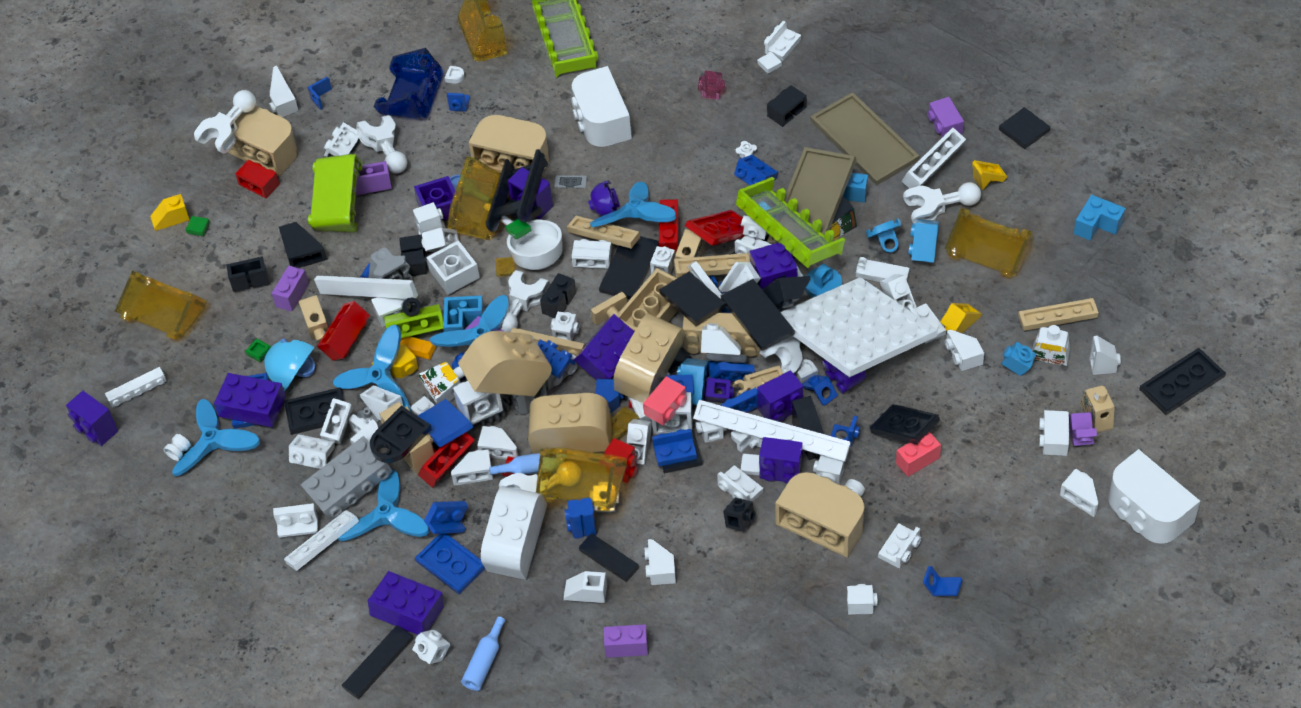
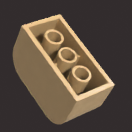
[227,106,298,177]
[469,115,549,175]
[614,313,684,403]
[458,331,552,396]
[528,393,612,454]
[775,472,864,558]

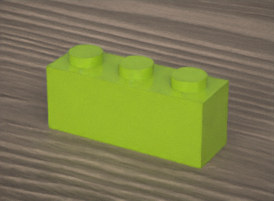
[384,304,443,338]

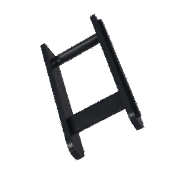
[486,149,548,232]

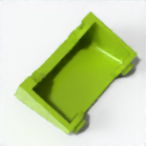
[308,154,363,232]

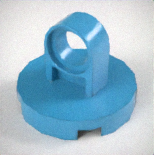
[865,218,903,253]
[805,264,842,298]

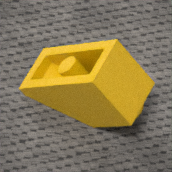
[150,194,190,231]
[940,303,982,333]
[372,343,419,378]

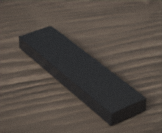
[342,625,414,700]

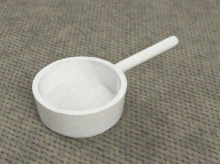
[484,204,563,270]

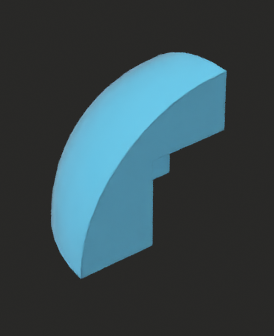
[264,340,314,391]

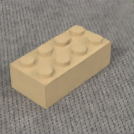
[616,268,678,332]
[683,313,761,357]

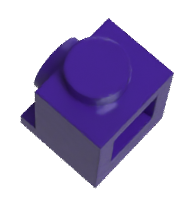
[704,378,734,403]

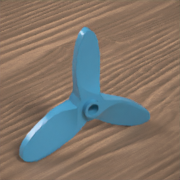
[590,182,676,227]
[430,295,509,347]
[333,325,411,411]
[172,399,260,477]
[338,469,429,541]

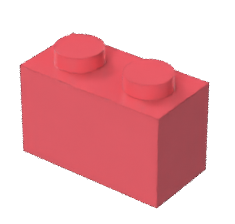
[643,376,687,426]
[896,432,941,477]

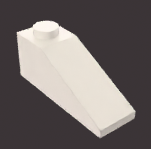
[269,66,298,117]

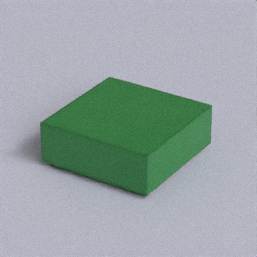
[185,216,210,236]
[505,219,531,240]
[245,338,271,363]

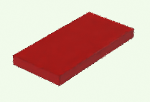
[685,210,744,246]

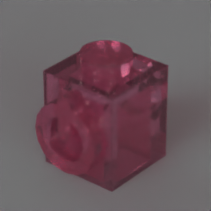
[698,70,725,100]

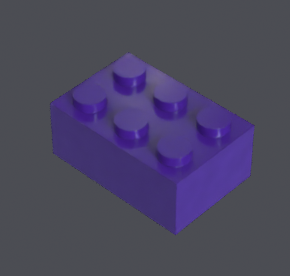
[574,314,634,381]
[214,373,286,428]
[368,571,444,635]

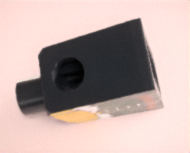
[830,197,857,240]

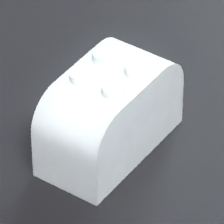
[571,66,632,147]
[1108,449,1200,543]
[481,486,547,580]

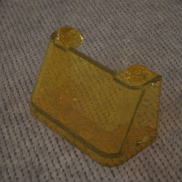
[457,0,507,61]
[447,156,501,241]
[944,207,1034,278]
[115,270,207,340]
[536,447,627,511]

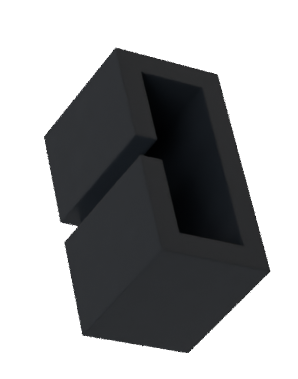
[767,85,807,127]
[399,234,428,276]
[226,256,270,292]
[540,273,576,318]

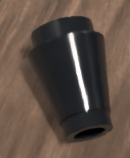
[401,297,421,316]

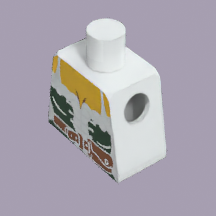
[1032,325,1070,366]
[418,362,465,404]

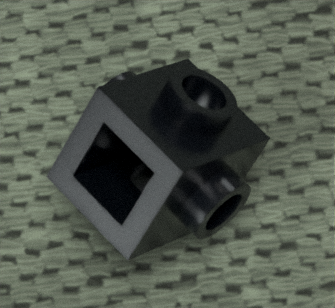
[723,497,756,532]

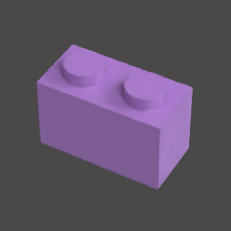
[927,97,964,138]
[356,161,392,195]
[272,265,309,311]
[604,624,648,658]

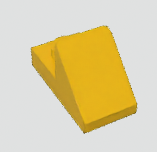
[972,160,1007,190]

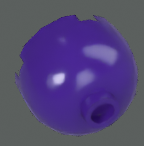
[588,180,620,217]

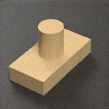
[591,292,627,325]

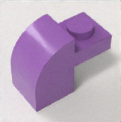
[1069,412,1097,446]

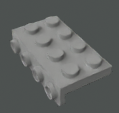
[300,436,392,520]

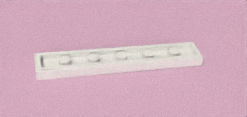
[314,276,418,299]

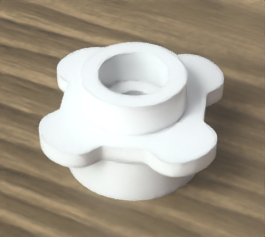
[736,141,757,158]

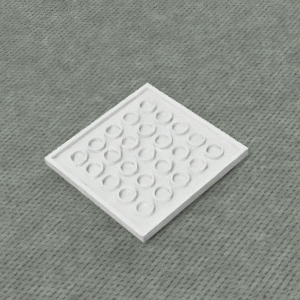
[781,277,938,377]

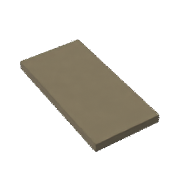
[810,92,919,186]
[767,147,857,250]

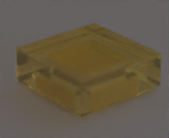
[496,257,515,277]

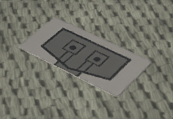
[554,175,587,188]

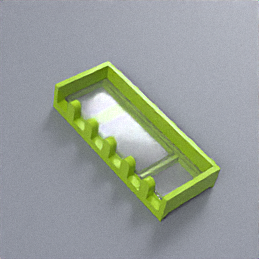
[532,0,598,78]
[736,177,845,268]

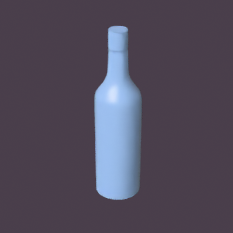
[489,449,565,475]
[461,617,505,691]

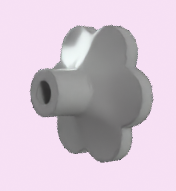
[357,407,380,424]

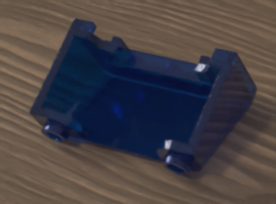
[373,48,443,120]

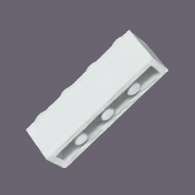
[902,128,966,189]

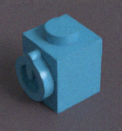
[1001,342,1036,376]

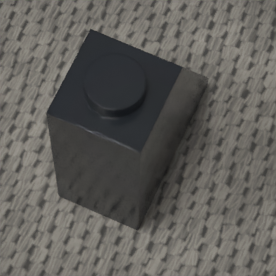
[279,222,327,268]
[792,395,824,460]

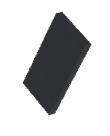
[599,236,659,300]
[720,279,795,351]
[1139,348,1226,415]

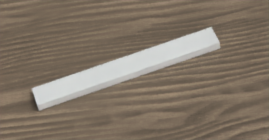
[693,400,851,462]

